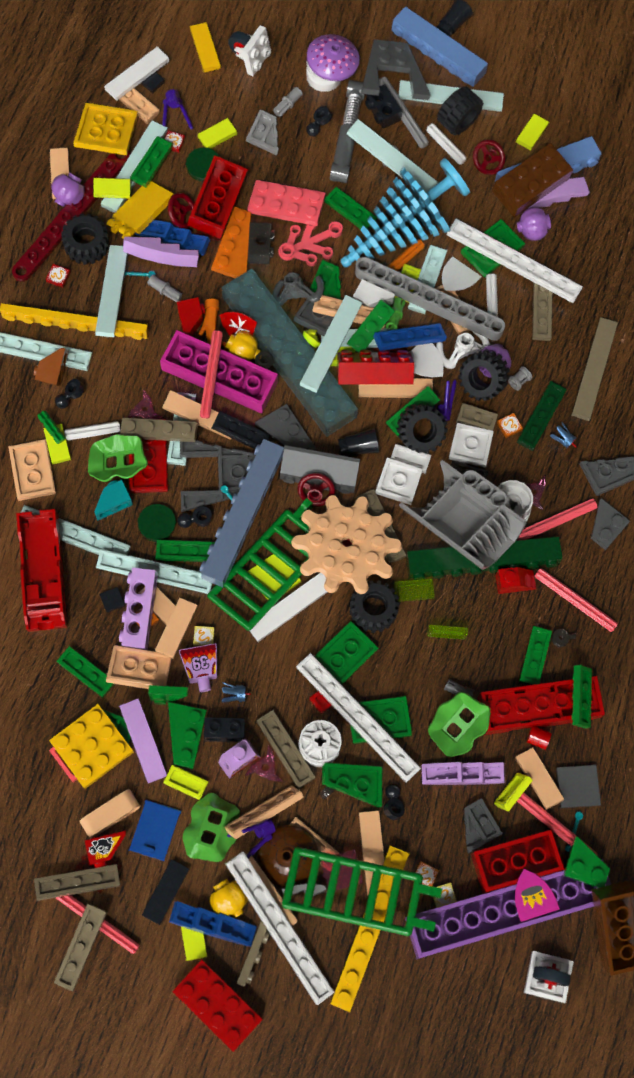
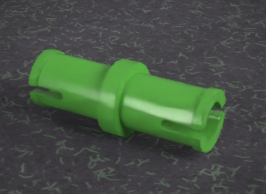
[386,297,405,330]

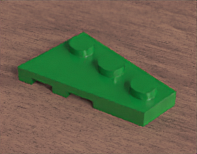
[168,702,207,769]
[322,763,382,808]

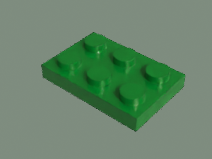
[461,219,525,278]
[314,621,379,685]
[350,696,412,744]

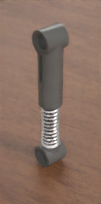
[330,80,365,183]

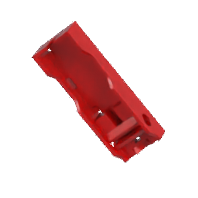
[16,509,68,632]
[478,676,605,735]

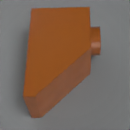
[34,348,69,386]

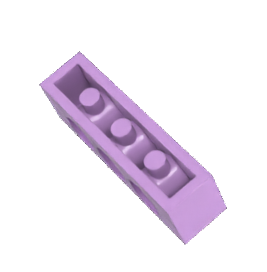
[119,568,158,650]

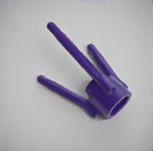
[162,89,193,129]
[433,380,457,421]
[227,819,275,859]

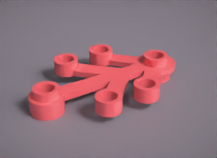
[278,221,343,267]

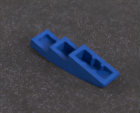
[134,220,210,256]
[169,901,257,947]

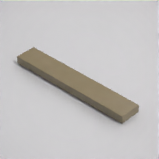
[571,317,618,421]

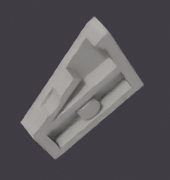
[246,109,279,156]

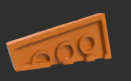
[211,207,251,282]

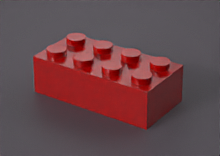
[187,155,248,239]
[337,350,414,384]
[471,830,564,894]
[172,960,263,1052]

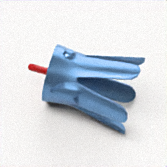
[550,422,577,449]
[221,682,251,703]

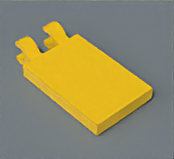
[106,181,173,239]

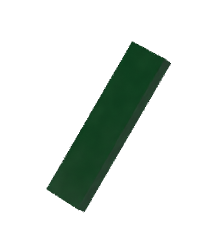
[517,381,567,451]

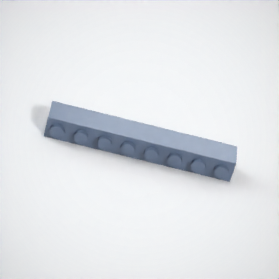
[199,439,284,587]

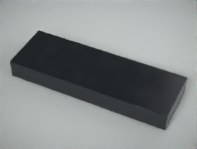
[211,411,270,449]
[142,859,190,925]

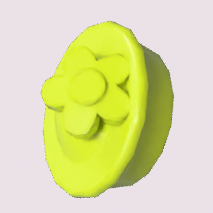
[302,329,320,348]

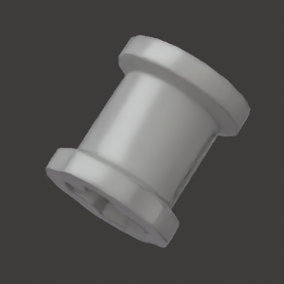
[508,366,532,391]

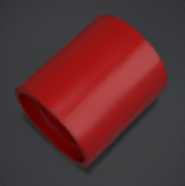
[526,726,552,750]

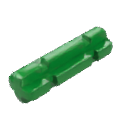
[37,411,65,444]

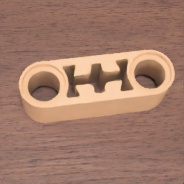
[79,789,141,839]

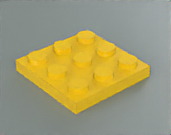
[74,103,138,155]
[49,704,134,789]

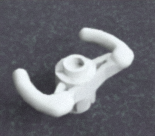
[436,332,490,369]

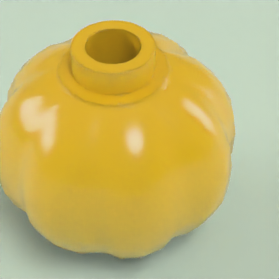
[225,330,261,362]
[210,879,248,918]

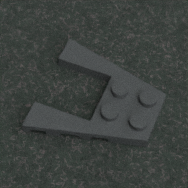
[361,39,431,100]
[180,441,256,512]

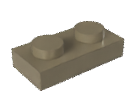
[456,403,498,431]

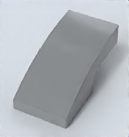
[282,884,326,896]

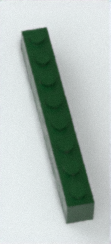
[406,537,563,581]

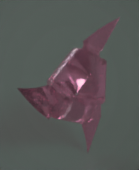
[128,390,164,419]
[527,475,545,510]
[244,745,283,781]

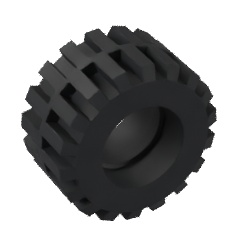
[437,86,484,136]
[61,214,109,265]
[458,350,510,401]
[397,403,448,453]
[349,580,399,633]

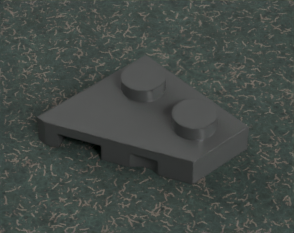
[591,498,630,550]
[463,798,502,854]

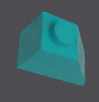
[94,480,133,521]

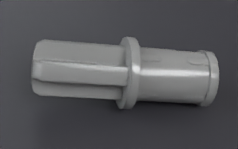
[273,87,303,117]
[147,275,182,302]

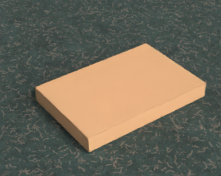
[8,439,56,501]
[106,645,172,689]

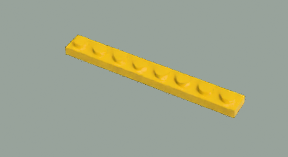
[0,303,149,340]
[330,846,409,1012]

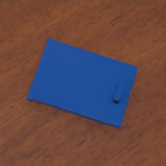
[129,800,181,861]

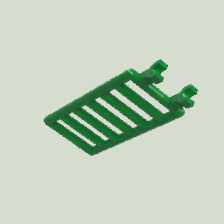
[207,498,313,631]
[282,847,443,936]

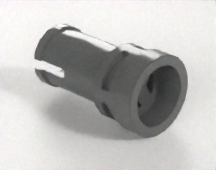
[444,679,475,697]

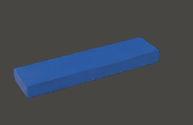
[373,323,447,351]

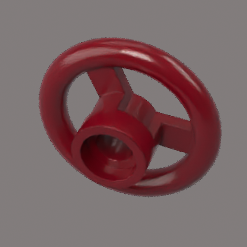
[472,140,505,175]
[168,192,194,229]
[297,473,335,506]

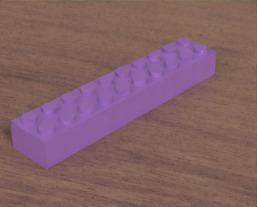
[405,859,611,959]

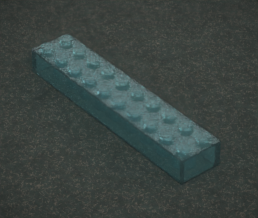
[222,269,358,437]

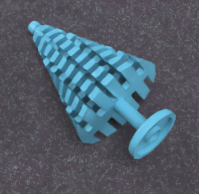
[340,157,470,268]

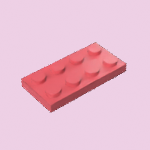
[248,180,325,226]

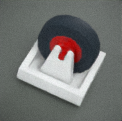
[228,25,271,76]
[524,951,574,1003]

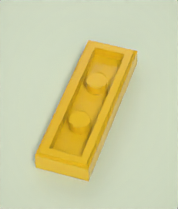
[190,22,221,73]

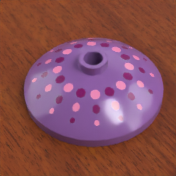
[307,34,359,81]

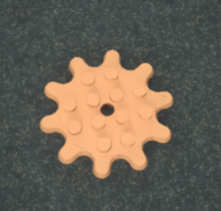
[291,495,402,594]

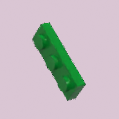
[130,136,173,188]
[324,187,377,230]
[346,300,395,352]
[385,386,440,437]
[156,540,215,562]
[519,626,552,685]
[57,646,115,698]
[572,665,592,728]

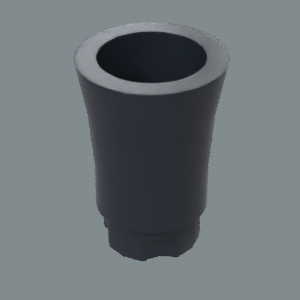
[436,0,473,37]
[338,427,379,457]

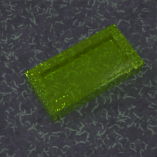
[394,579,435,602]
[427,625,468,640]

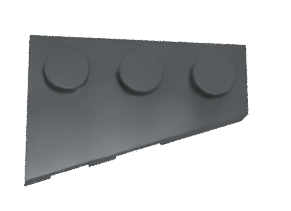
[255,404,316,451]
[579,457,634,496]

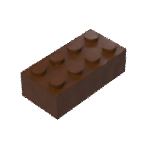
[492,143,574,218]
[592,880,634,976]

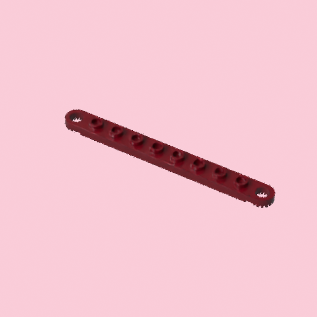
[12,150,130,282]

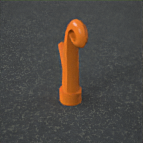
[198,299,229,352]

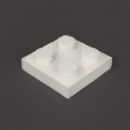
[449,423,494,468]
[375,458,423,505]

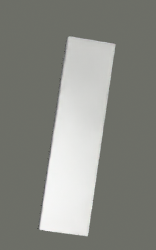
[105,47,169,101]

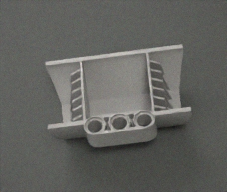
[399,460,526,570]

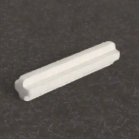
[426,123,467,165]
[486,274,498,317]
[64,421,120,440]

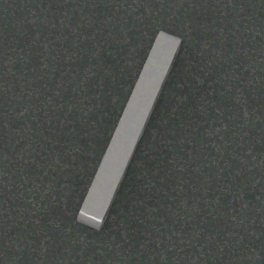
[355,257,505,341]

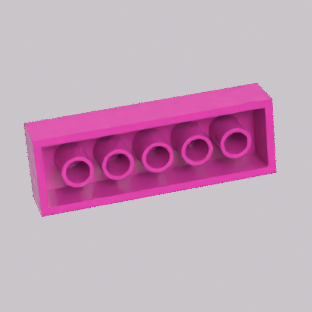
[160,330,278,414]

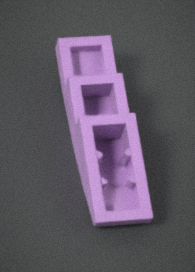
[529,177,589,208]
[123,237,198,267]
[119,699,167,784]
[422,762,506,785]

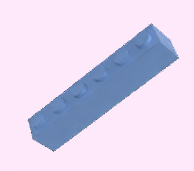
[392,7,488,87]
[495,136,601,182]

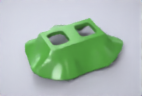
[88,434,148,482]
[428,692,491,757]
[183,793,240,862]

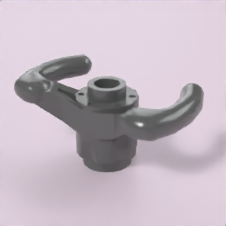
[272,272,324,306]

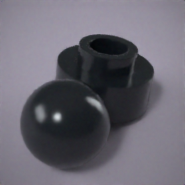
[306,106,332,137]
[55,379,85,409]
[177,506,213,528]
[383,783,405,820]

